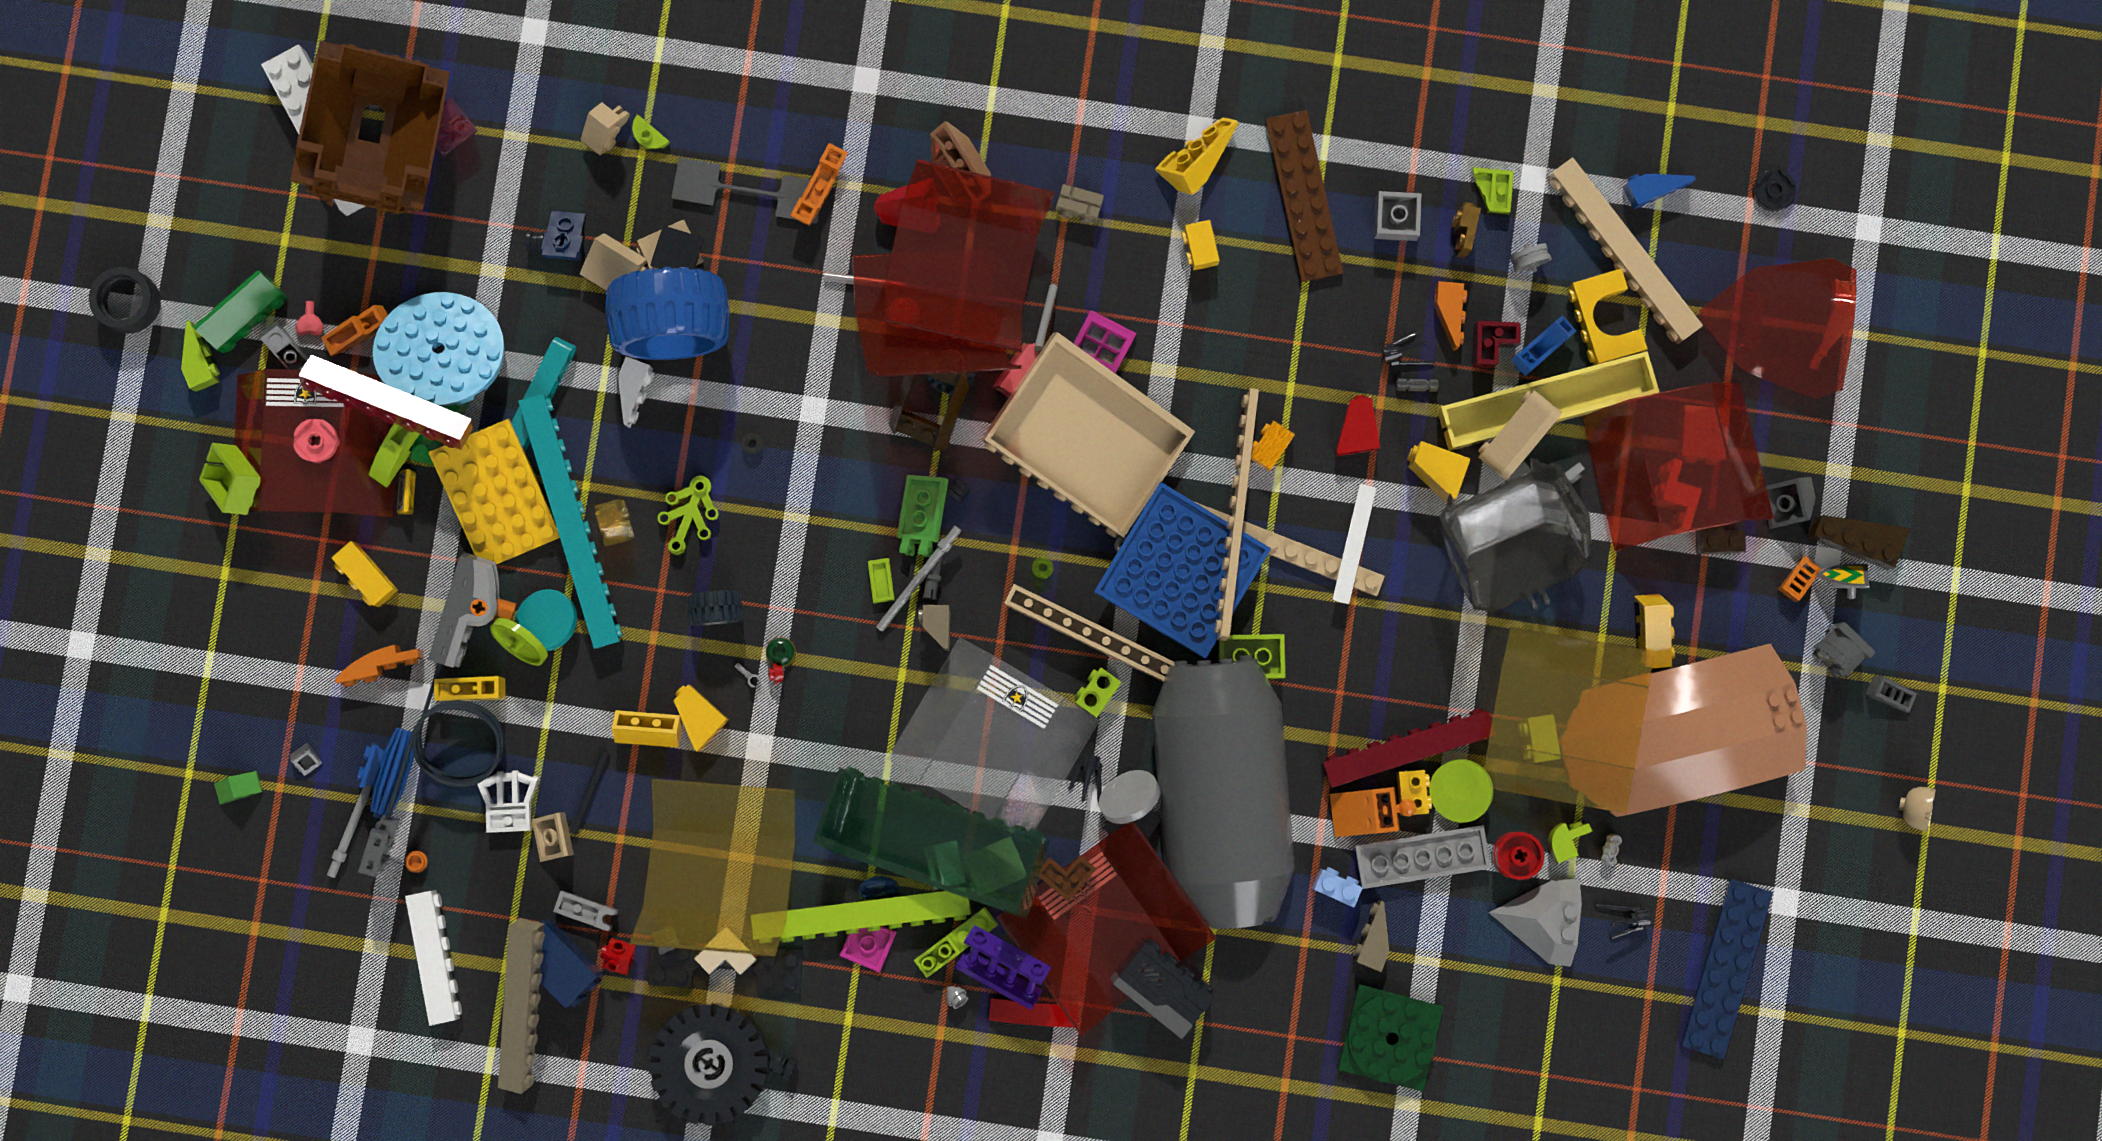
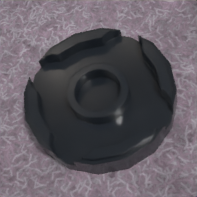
[1752,169,1796,212]

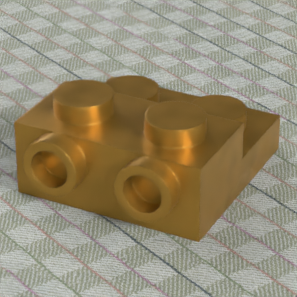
[1451,202,1481,259]

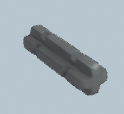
[1396,379,1439,392]

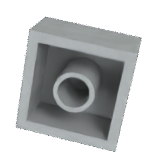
[1374,191,1422,241]

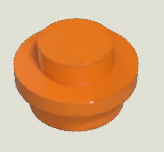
[405,851,428,873]

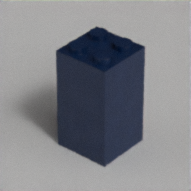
[539,918,605,1008]

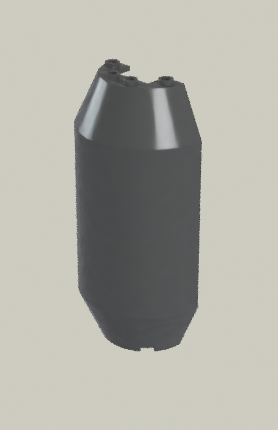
[1152,655,1295,929]

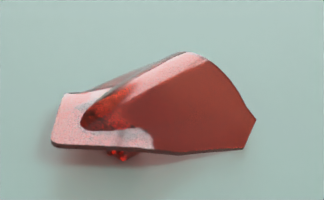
[1699,258,1857,399]

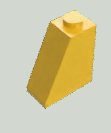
[674,684,729,752]

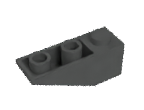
[260,321,308,379]

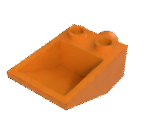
[1330,787,1416,837]

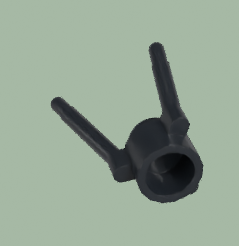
[1382,333,1434,367]
[1068,754,1103,802]
[1595,904,1651,939]

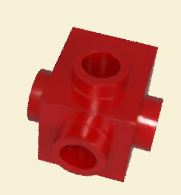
[600,938,636,975]

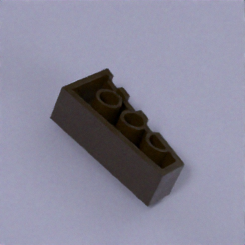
[1807,515,1911,570]

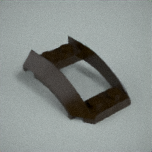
[889,350,971,451]

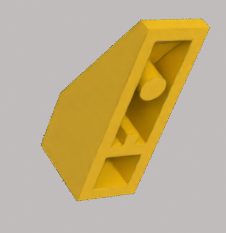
[434,676,505,701]

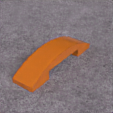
[790,143,848,226]

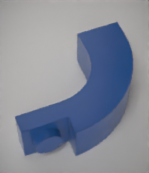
[1511,315,1576,376]

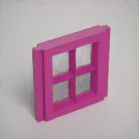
[1073,310,1136,374]

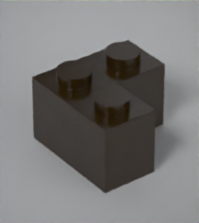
[1695,509,1746,555]

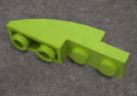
[369,423,420,487]
[914,908,998,978]

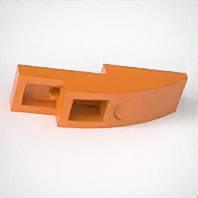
[335,645,424,687]

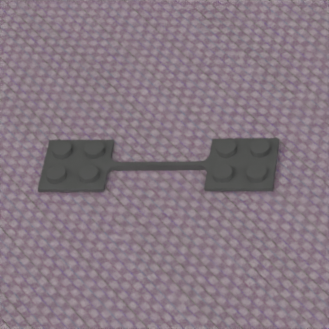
[671,157,820,223]

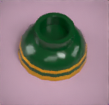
[766,637,796,667]

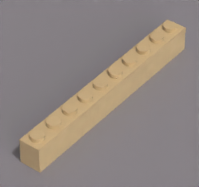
[1549,157,1703,344]
[1004,584,1174,682]

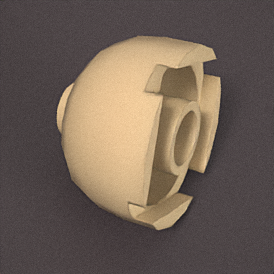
[1899,787,1936,831]

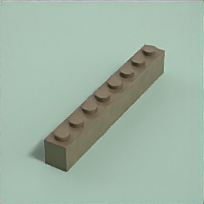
[498,918,545,1094]

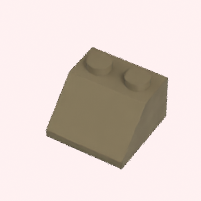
[919,605,951,651]

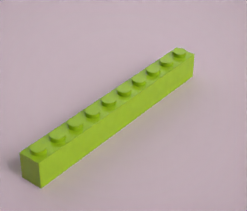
[751,888,971,945]

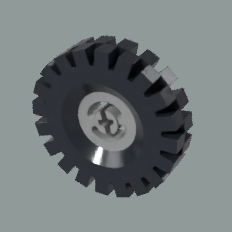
[648,1002,770,1125]

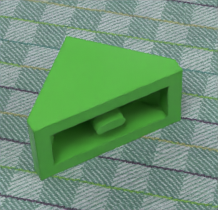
[214,771,263,804]

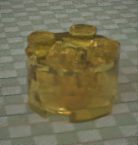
[594,499,635,547]

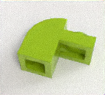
[1548,821,1592,863]

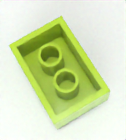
[1218,634,1285,679]

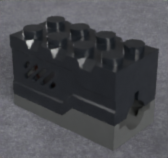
[1110,937,1215,1039]

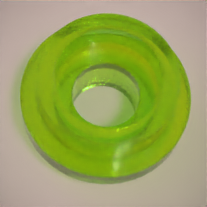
[1032,557,1054,579]

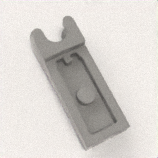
[553,891,618,931]

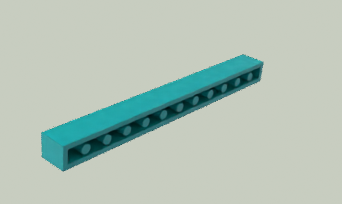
[518,394,623,649]

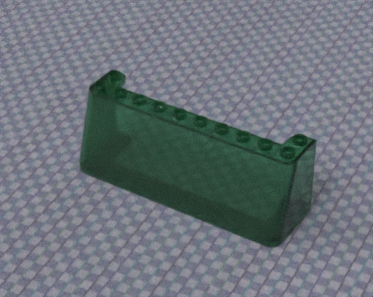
[812,766,1049,919]

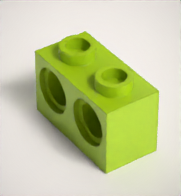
[1075,668,1122,718]

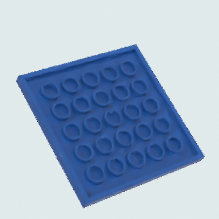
[1094,482,1271,659]

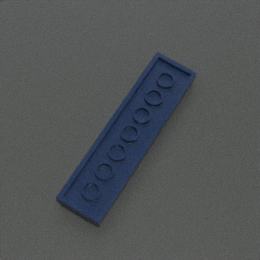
[1680,879,1773,1059]

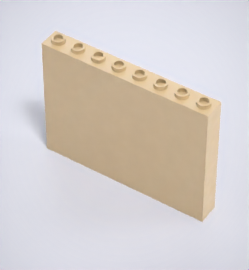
[981,332,1195,538]

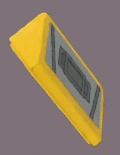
[397,469,416,514]

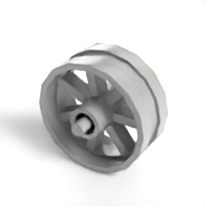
[1510,243,1552,273]

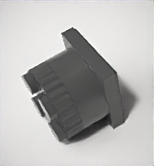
[1811,622,1875,678]

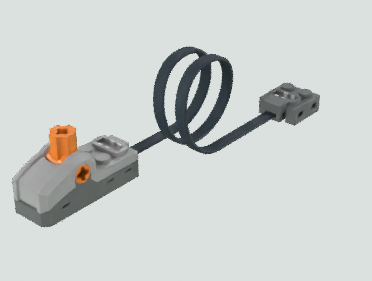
[358,552,516,877]

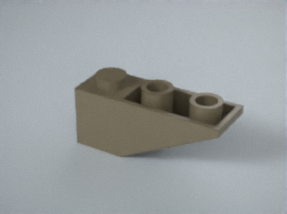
[1353,900,1389,972]

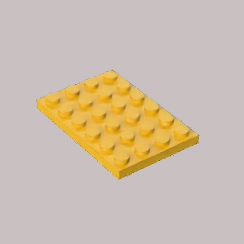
[428,418,560,564]

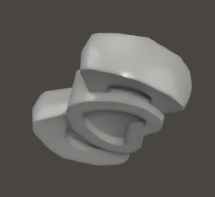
[1601,833,1622,866]

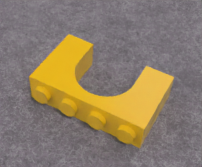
[1568,268,1647,365]

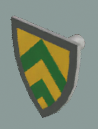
[1816,564,1869,599]

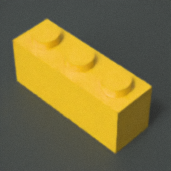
[332,541,398,607]
[612,710,682,748]

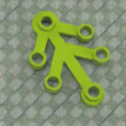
[658,476,719,555]

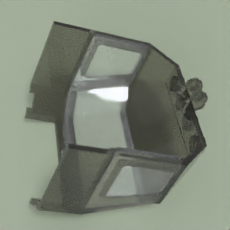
[1439,458,1592,611]

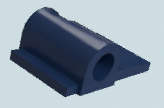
[541,211,586,261]

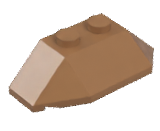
[930,121,991,205]

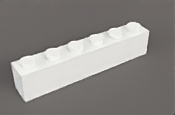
[405,890,462,1026]

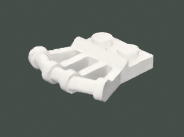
[477,770,540,833]

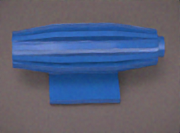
[356,727,414,819]

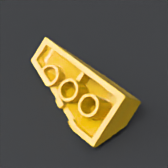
[1155,117,1239,195]

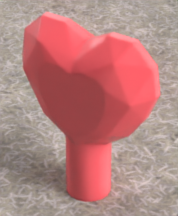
[295,301,323,336]

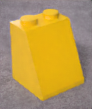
[1407,441,1470,504]

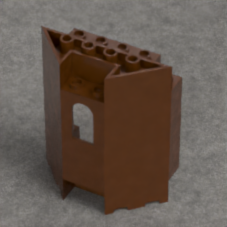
[290,41,450,217]

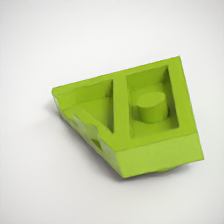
[1472,167,1514,214]

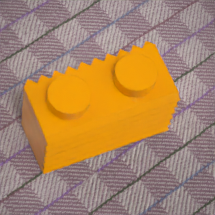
[1251,421,1295,472]

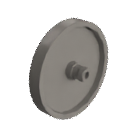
[1099,770,1160,824]

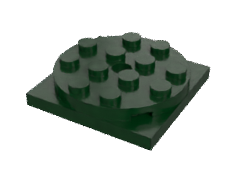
[1338,984,1444,1092]

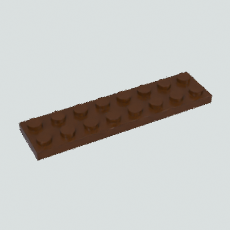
[1265,110,1343,283]

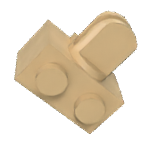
[580,102,630,155]

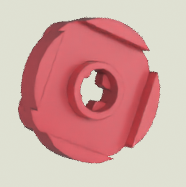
[293,419,340,463]

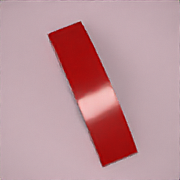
[989,998,1077,1028]

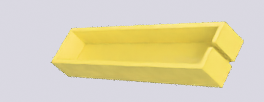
[1437,351,1659,451]

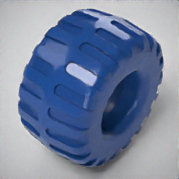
[605,267,730,360]

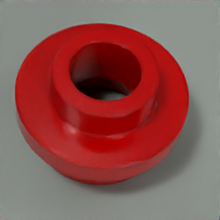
[768,663,783,685]

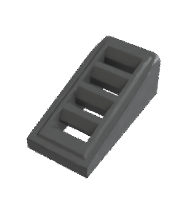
[1866,676,1917,713]

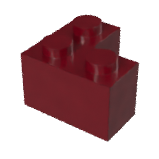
[1473,321,1521,368]

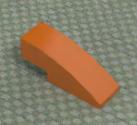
[321,305,388,356]

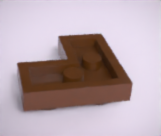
[1035,855,1096,902]

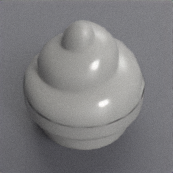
[946,986,968,1009]

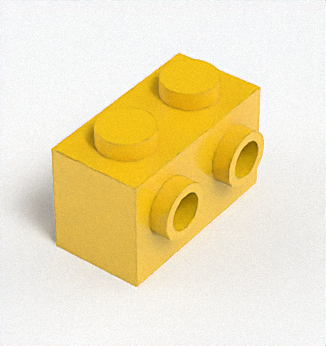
[1181,220,1219,271]
[1396,770,1432,815]

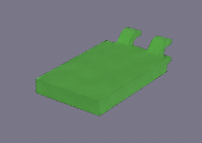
[897,475,948,557]

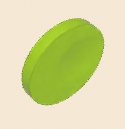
[490,618,548,666]
[1429,759,1493,823]

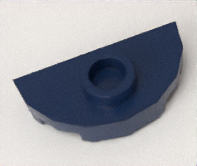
[858,876,901,901]

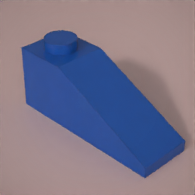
[1623,174,1696,210]

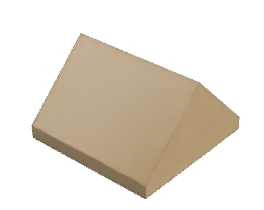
[532,812,574,862]

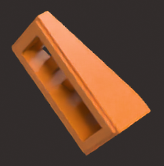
[1778,556,1822,602]

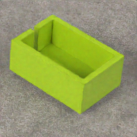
[199,443,260,515]

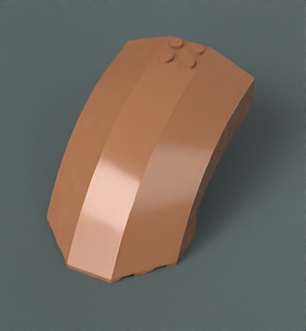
[1558,643,1807,817]

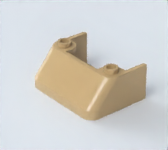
[1478,389,1562,480]

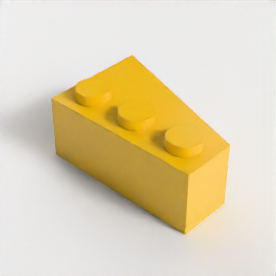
[1634,594,1675,669]

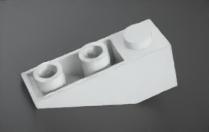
[618,357,654,428]

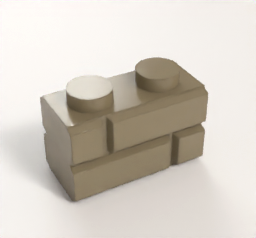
[1056,184,1104,225]

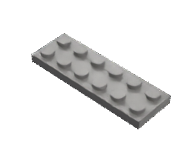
[1354,825,1491,889]

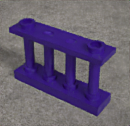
[955,925,1051,1010]

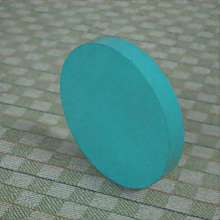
[515,589,577,651]

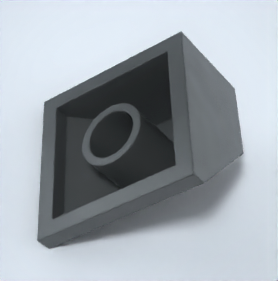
[1760,477,1816,529]

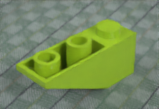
[181,320,220,392]

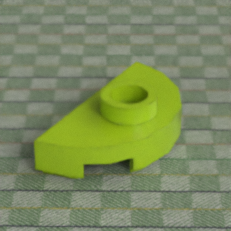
[632,114,670,149]

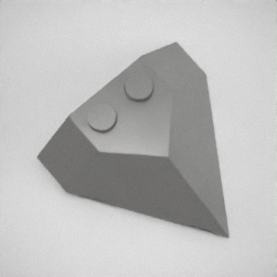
[1488,877,1582,966]

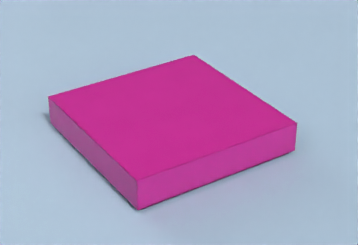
[840,926,897,973]

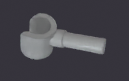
[735,663,761,688]

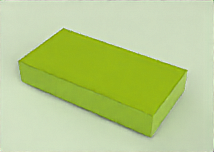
[868,558,895,604]

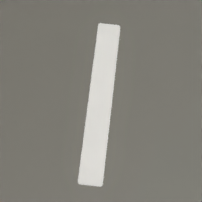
[1333,484,1376,604]

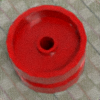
[1491,831,1545,880]

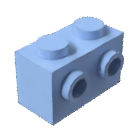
[1311,867,1363,907]

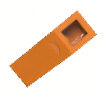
[1434,281,1467,350]

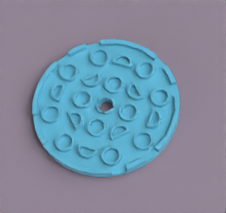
[373,292,505,408]

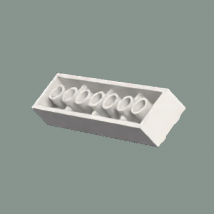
[261,44,365,216]

